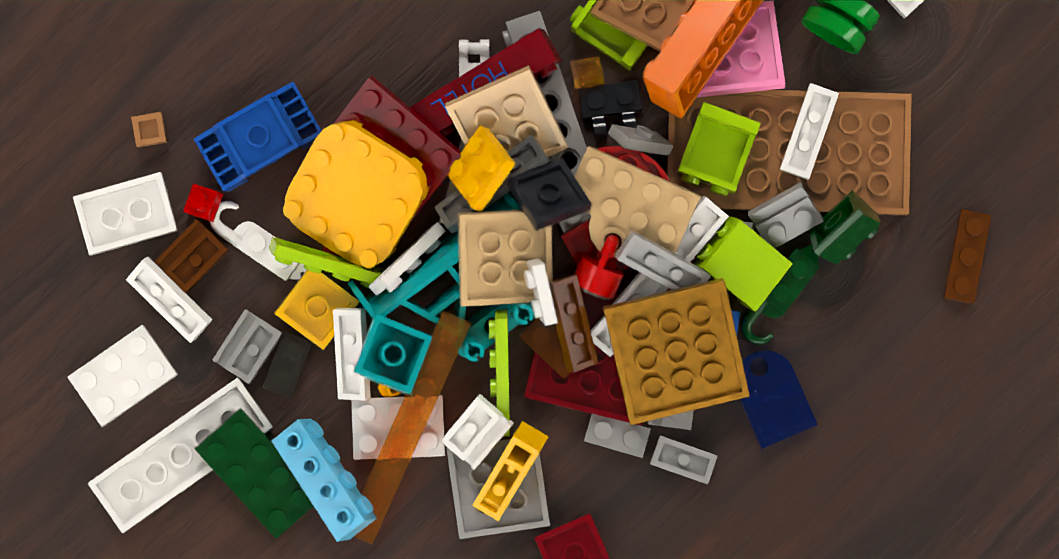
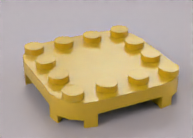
[283,120,429,268]

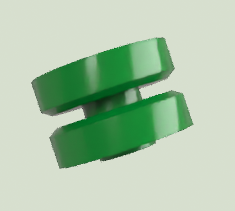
[801,0,880,54]

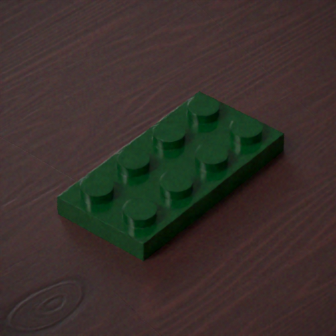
[195,407,313,539]

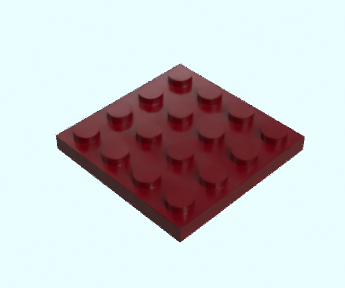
[299,76,462,226]
[524,279,643,426]

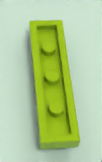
[269,237,386,288]
[489,310,510,436]

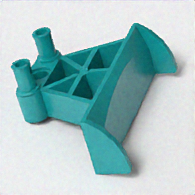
[347,193,534,361]

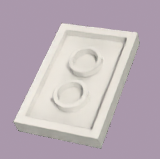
[73,172,178,256]
[68,325,178,427]
[351,395,445,460]

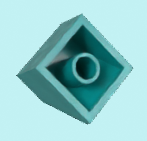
[353,314,432,394]

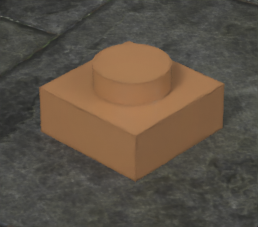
[131,112,168,148]

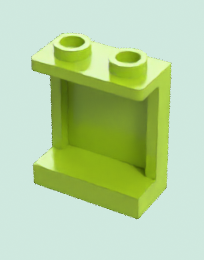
[570,0,648,71]
[677,102,761,197]
[693,216,793,312]

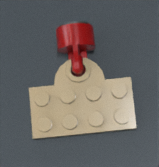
[574,146,701,300]

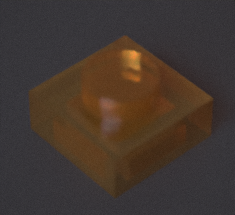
[570,57,605,89]

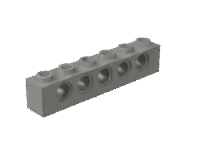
[502,11,587,177]

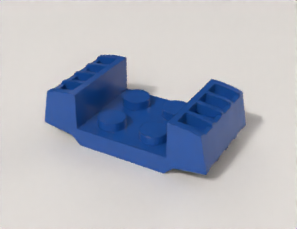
[194,82,322,191]

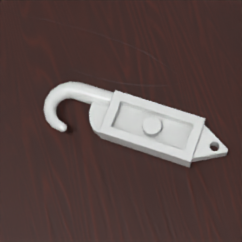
[210,201,306,282]

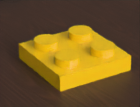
[448,126,516,212]
[274,270,360,350]

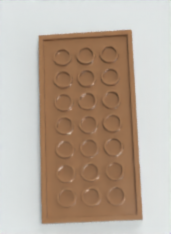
[667,90,912,215]

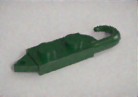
[741,245,820,345]

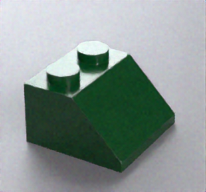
[809,190,881,265]

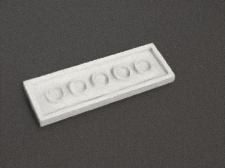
[88,378,273,533]

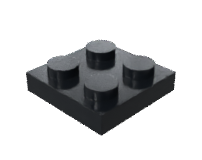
[507,158,592,231]

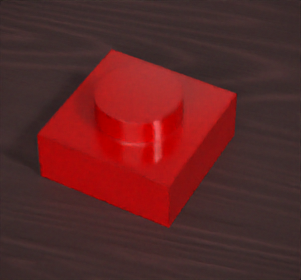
[183,184,223,222]

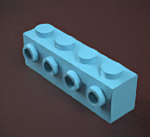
[272,418,377,542]

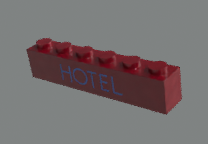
[410,28,562,138]

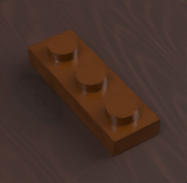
[943,209,992,304]
[548,275,598,372]

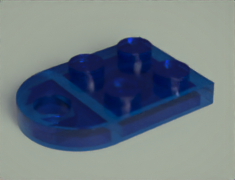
[739,351,818,449]

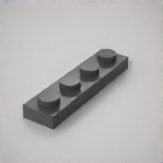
[435,134,550,233]

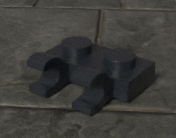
[578,80,642,139]

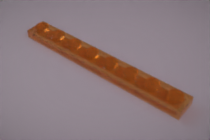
[354,311,471,544]

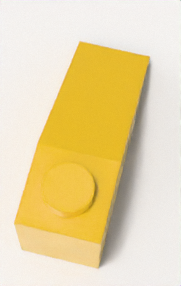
[472,421,548,521]

